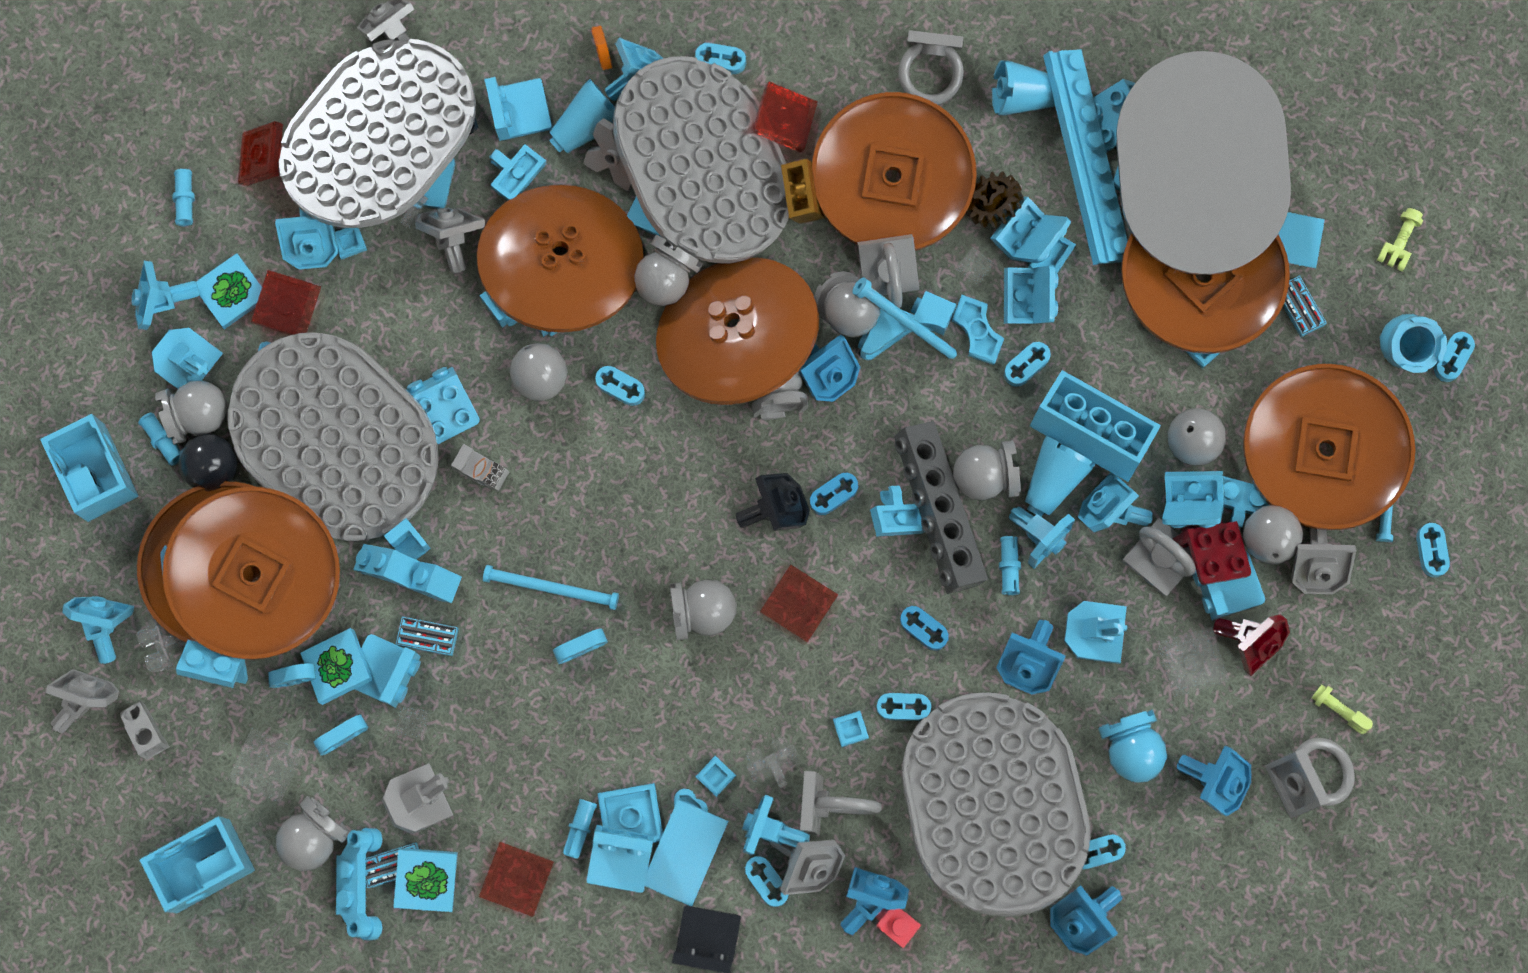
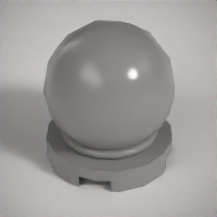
[634,235,703,306]
[814,271,880,337]
[752,371,809,420]
[155,381,228,445]
[953,440,1021,501]
[670,579,737,640]
[276,796,350,871]

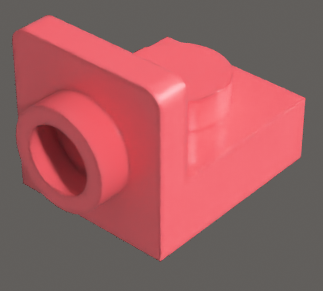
[875,908,921,948]

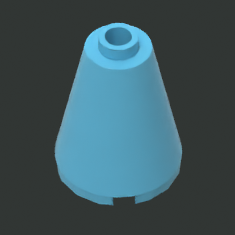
[992,60,1055,115]
[549,79,615,153]
[1025,436,1095,517]

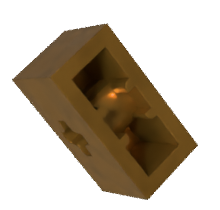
[781,159,825,224]

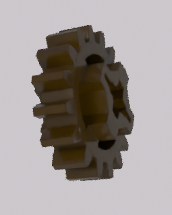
[966,171,1024,228]

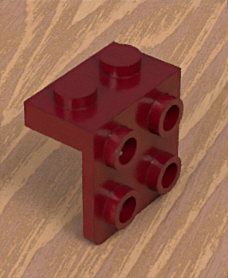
[1172,521,1251,585]

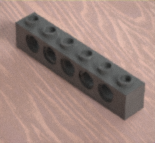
[894,421,988,594]

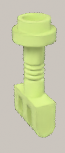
[1377,208,1423,272]
[1312,684,1373,734]

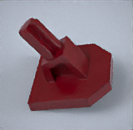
[1213,614,1290,676]

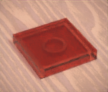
[752,81,818,152]
[238,121,283,186]
[251,270,321,335]
[760,565,838,643]
[479,842,554,917]

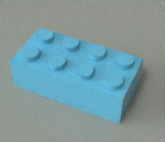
[1030,370,1161,482]

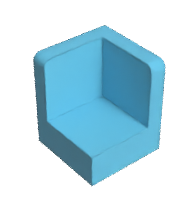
[384,518,431,560]

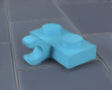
[489,144,547,201]
[1223,476,1270,529]
[870,486,924,536]

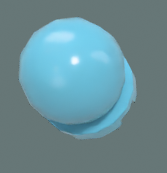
[1380,314,1447,373]
[1098,710,1167,783]

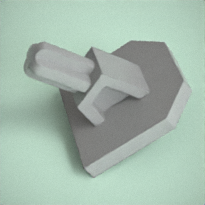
[357,0,414,41]
[415,208,485,274]
[1291,527,1356,594]
[46,669,119,734]
[382,763,453,834]
[770,840,845,895]

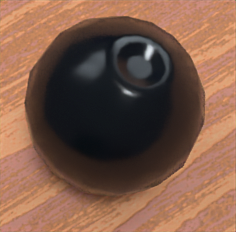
[178,434,238,491]

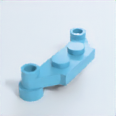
[336,828,382,940]

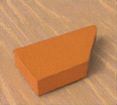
[591,25,612,70]

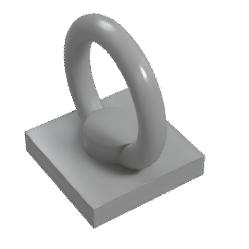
[898,30,964,105]
[857,234,919,308]
[1122,518,1196,598]
[1265,737,1355,819]
[800,771,882,835]

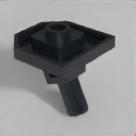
[736,473,810,531]

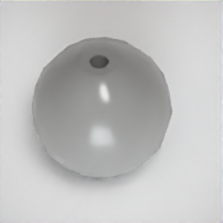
[509,343,568,401]
[1168,408,1226,466]
[1243,505,1303,564]

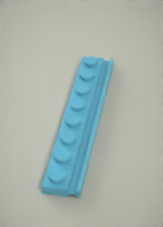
[1043,50,1128,265]

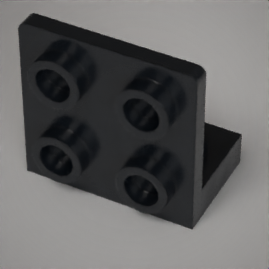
[672,905,741,973]

